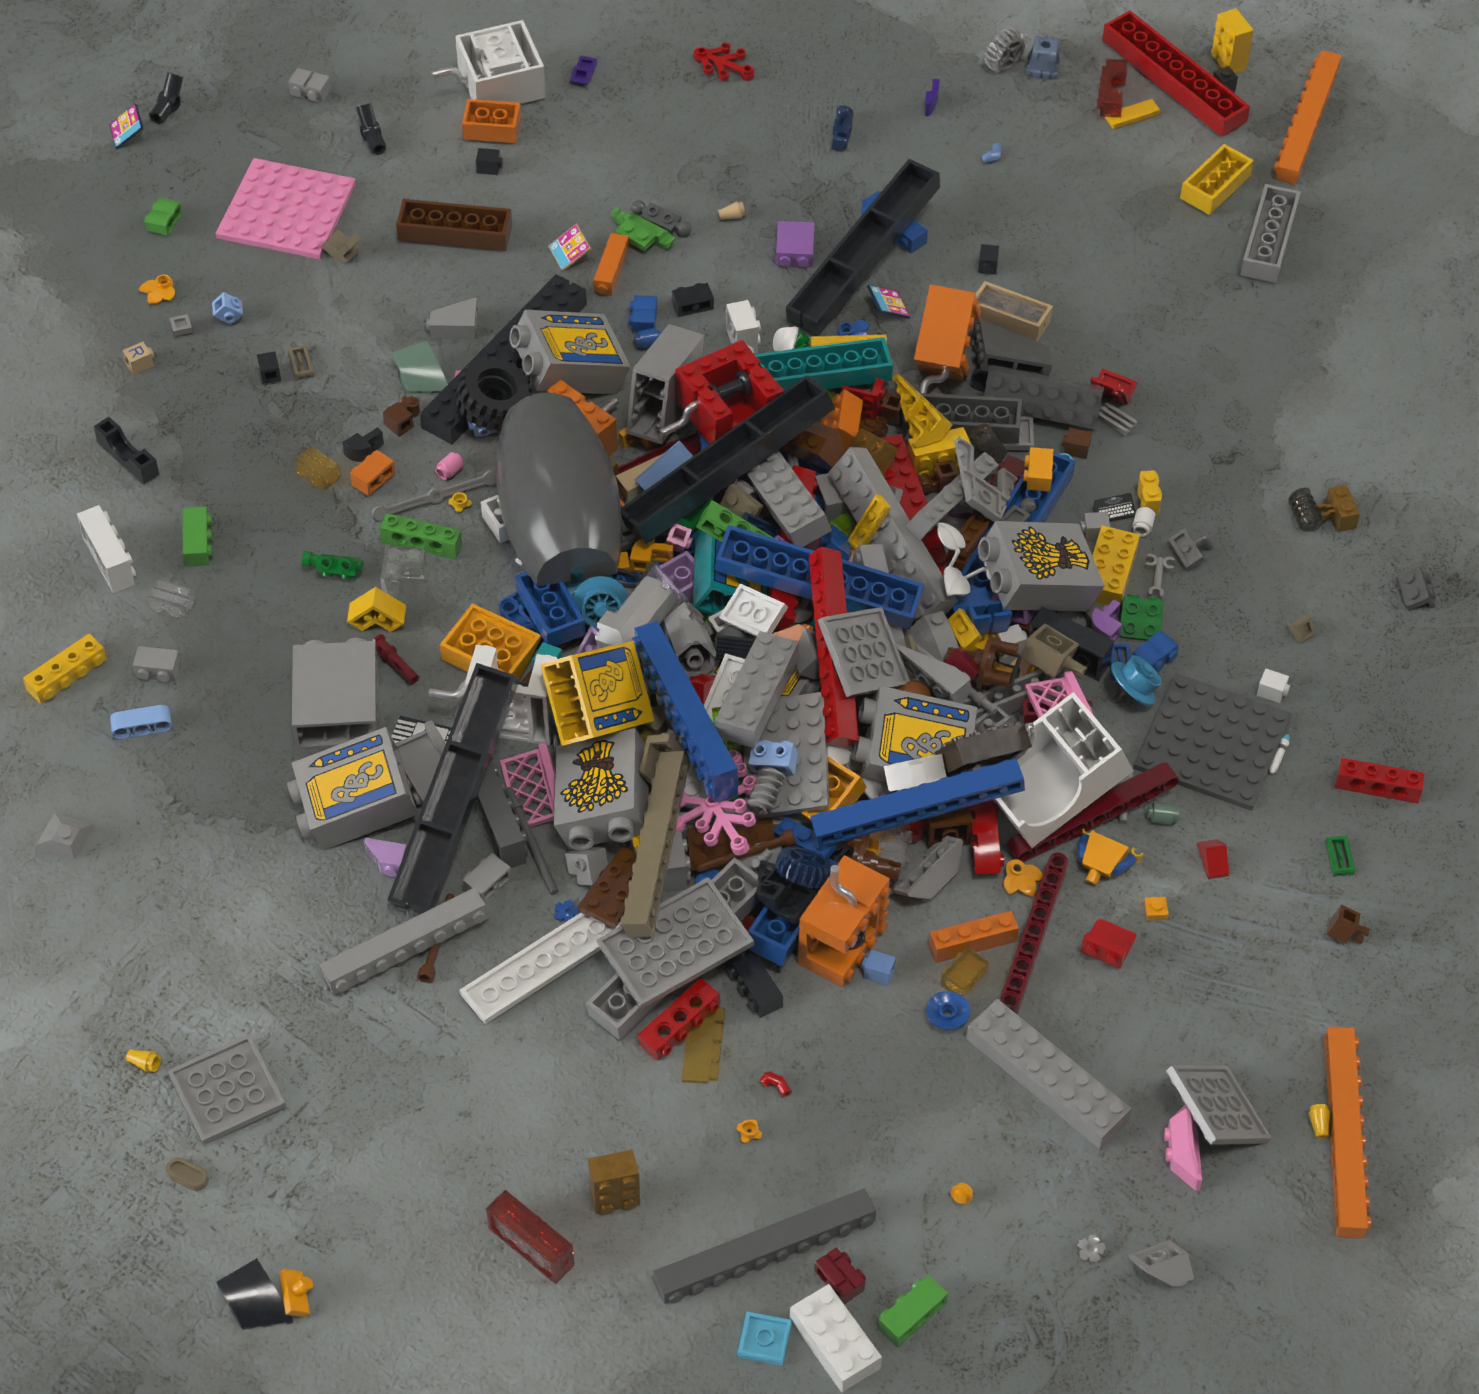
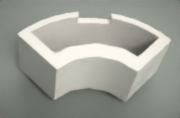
[884,754,946,791]

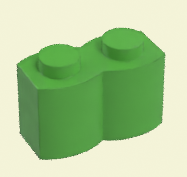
[144,197,182,236]

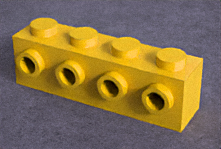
[23,633,107,704]

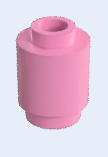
[435,452,464,480]

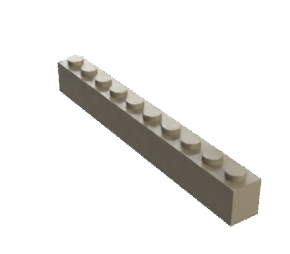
[621,751,690,937]

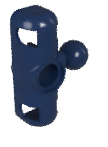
[832,105,854,151]

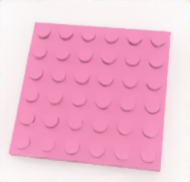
[216,158,356,260]

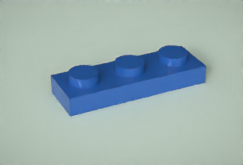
[774,817,838,858]

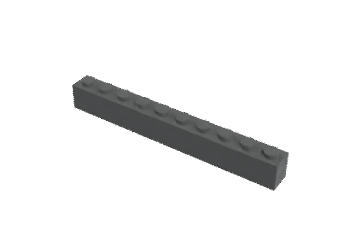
[654,1188,876,1304]

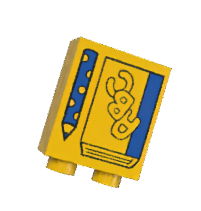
[540,641,654,746]

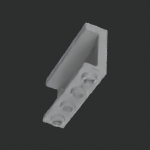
[396,720,446,808]

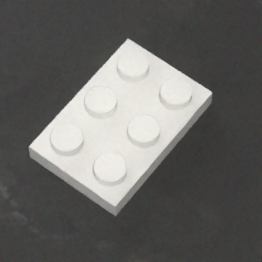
[719,584,788,637]

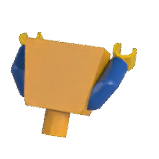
[1077,829,1143,885]

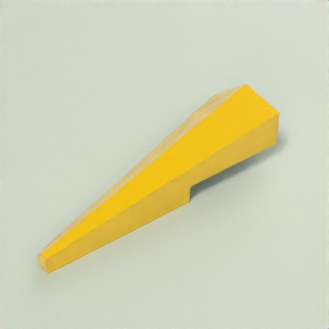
[893,373,953,448]

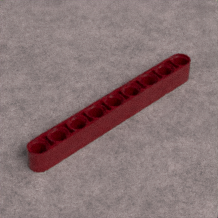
[1006,762,1179,862]
[1000,852,1068,1015]

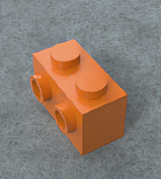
[350,450,395,496]

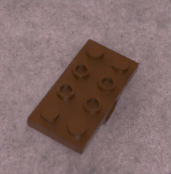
[578,846,637,929]

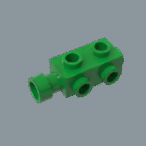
[301,551,363,579]

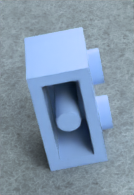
[748,740,799,775]

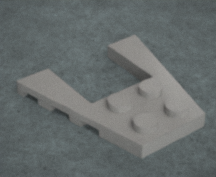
[954,436,1018,522]

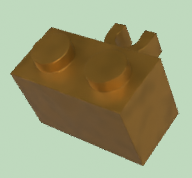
[1317,484,1360,532]

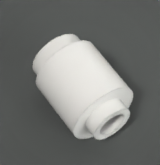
[1132,507,1155,537]

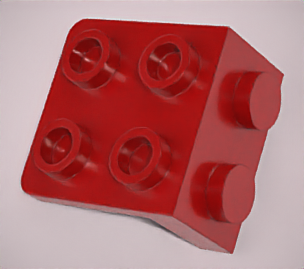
[1090,368,1137,404]
[841,378,887,420]
[1081,918,1136,969]

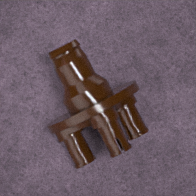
[947,636,1019,692]
[831,835,902,882]

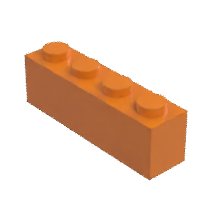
[928,910,1019,963]

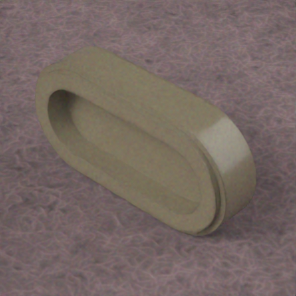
[166,1157,209,1191]

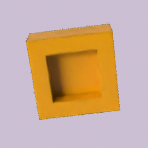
[1144,897,1169,920]

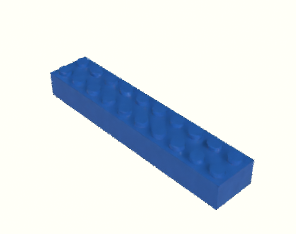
[962,447,1075,598]
[715,525,924,629]
[632,621,738,803]

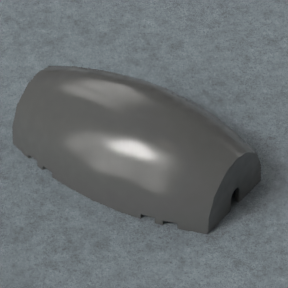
[497,393,622,586]

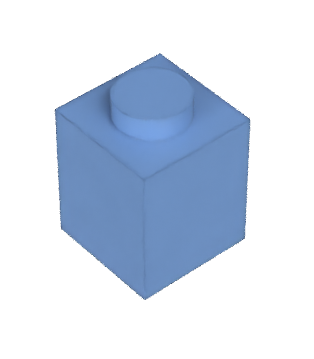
[861,949,896,986]

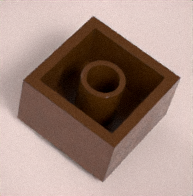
[924,806,973,848]

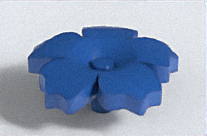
[554,900,580,922]

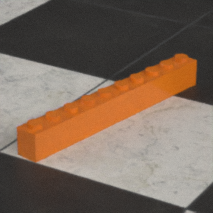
[1273,50,1342,185]
[1324,1027,1371,1239]

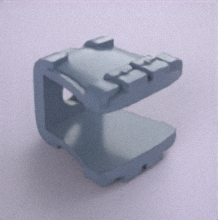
[1025,36,1060,80]

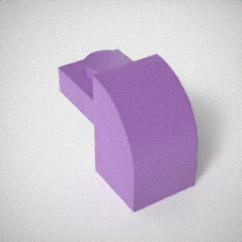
[1090,600,1122,642]

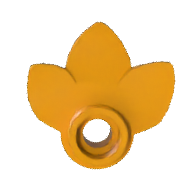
[139,274,175,304]
[1003,859,1043,897]

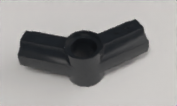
[149,72,183,124]
[356,103,386,155]

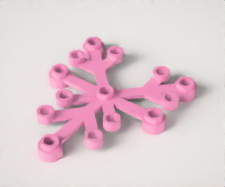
[676,750,756,855]

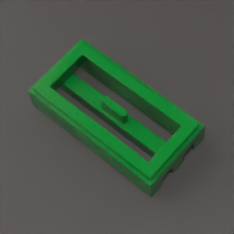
[1325,836,1355,877]

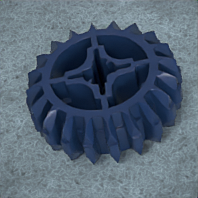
[775,846,833,889]

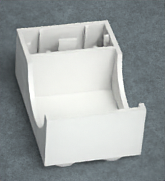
[972,692,1133,848]

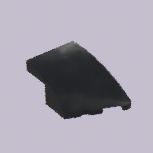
[756,860,818,925]
[216,1258,294,1330]

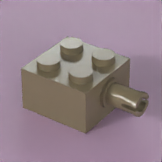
[1020,624,1087,678]

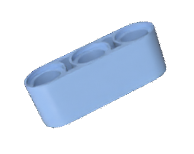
[110,705,172,739]

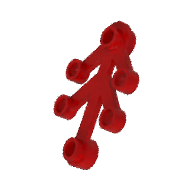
[693,42,755,81]

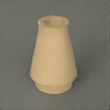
[718,201,746,220]

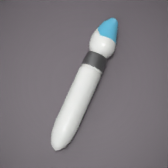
[1269,734,1290,774]

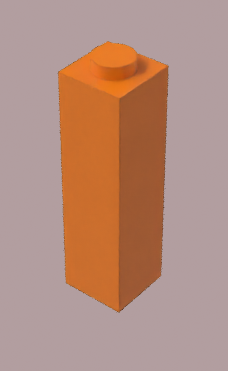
[593,233,629,296]

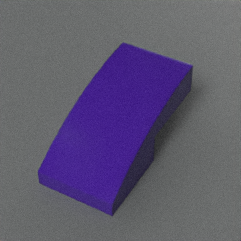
[570,56,597,86]
[925,79,940,117]

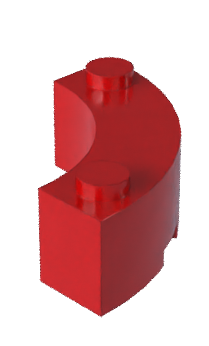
[969,800,1004,874]

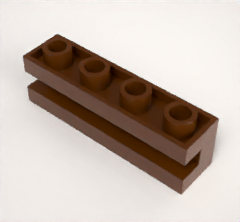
[945,510,993,570]

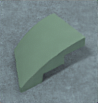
[392,340,448,394]

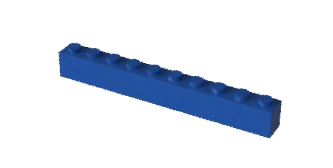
[810,758,1025,848]

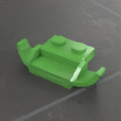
[611,207,676,251]

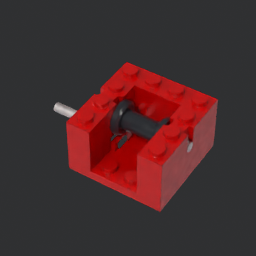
[659,340,784,445]

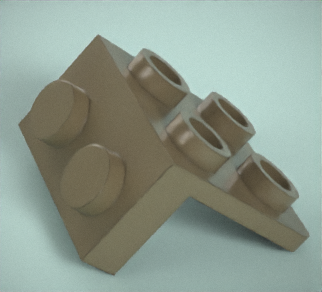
[720,483,771,524]
[639,733,688,784]

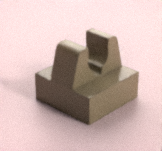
[1288,615,1315,643]

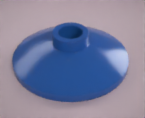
[926,991,970,1030]

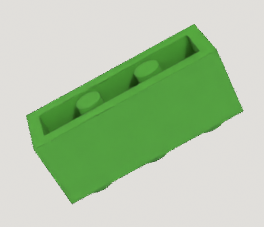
[183,506,213,567]
[878,1275,948,1348]

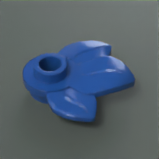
[837,320,870,336]

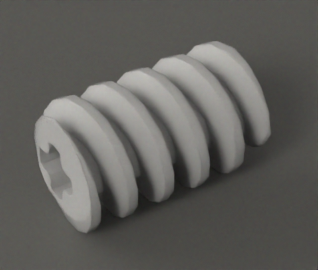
[747,767,786,815]

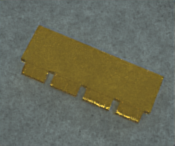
[682,1004,725,1083]

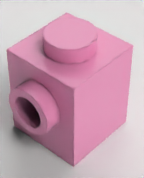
[665,523,693,554]

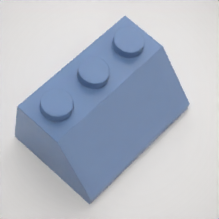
[635,441,693,491]

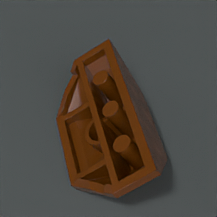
[779,422,845,470]

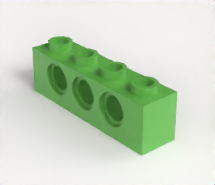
[696,500,775,543]
[380,513,463,560]

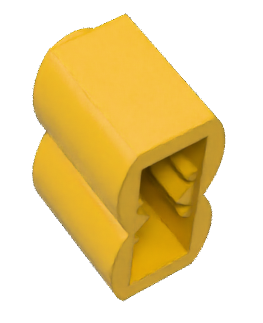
[1137,470,1162,516]

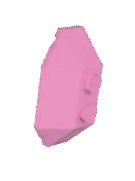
[1164,1104,1202,1191]

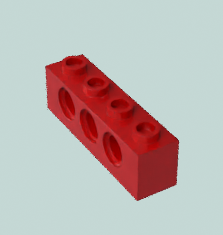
[1335,758,1425,804]
[638,978,721,1061]

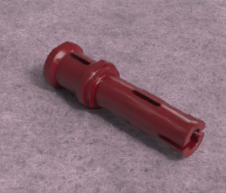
[372,634,419,685]

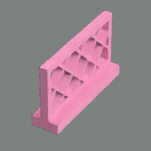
[1024,671,1094,719]
[500,742,556,830]

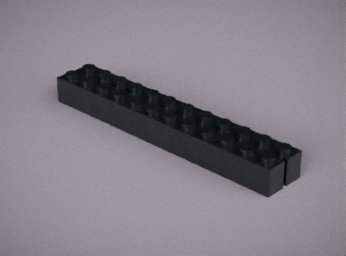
[785,159,940,336]
[420,274,587,445]
[621,375,835,544]
[387,663,519,914]

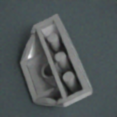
[893,836,963,899]

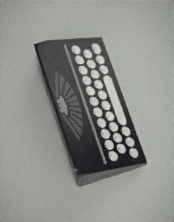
[1093,493,1136,522]

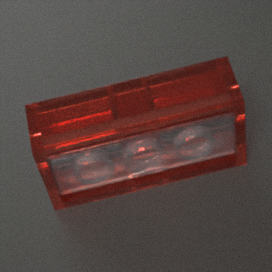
[486,1190,575,1285]

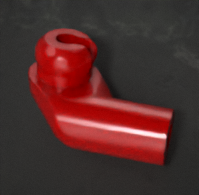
[760,1071,792,1097]

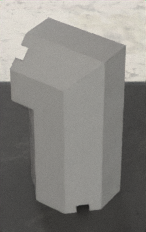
[595,576,677,648]
[661,601,716,679]

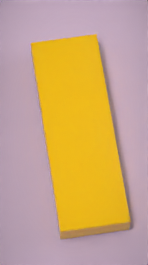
[1105,99,1160,129]
[847,494,891,551]

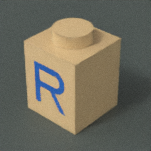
[122,342,155,375]

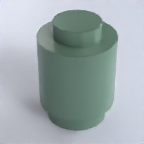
[1147,802,1179,825]

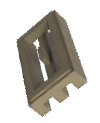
[288,345,315,380]

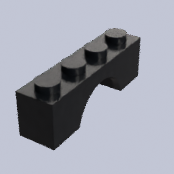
[93,416,159,484]

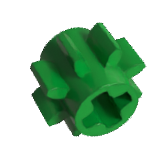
[794,331,810,349]

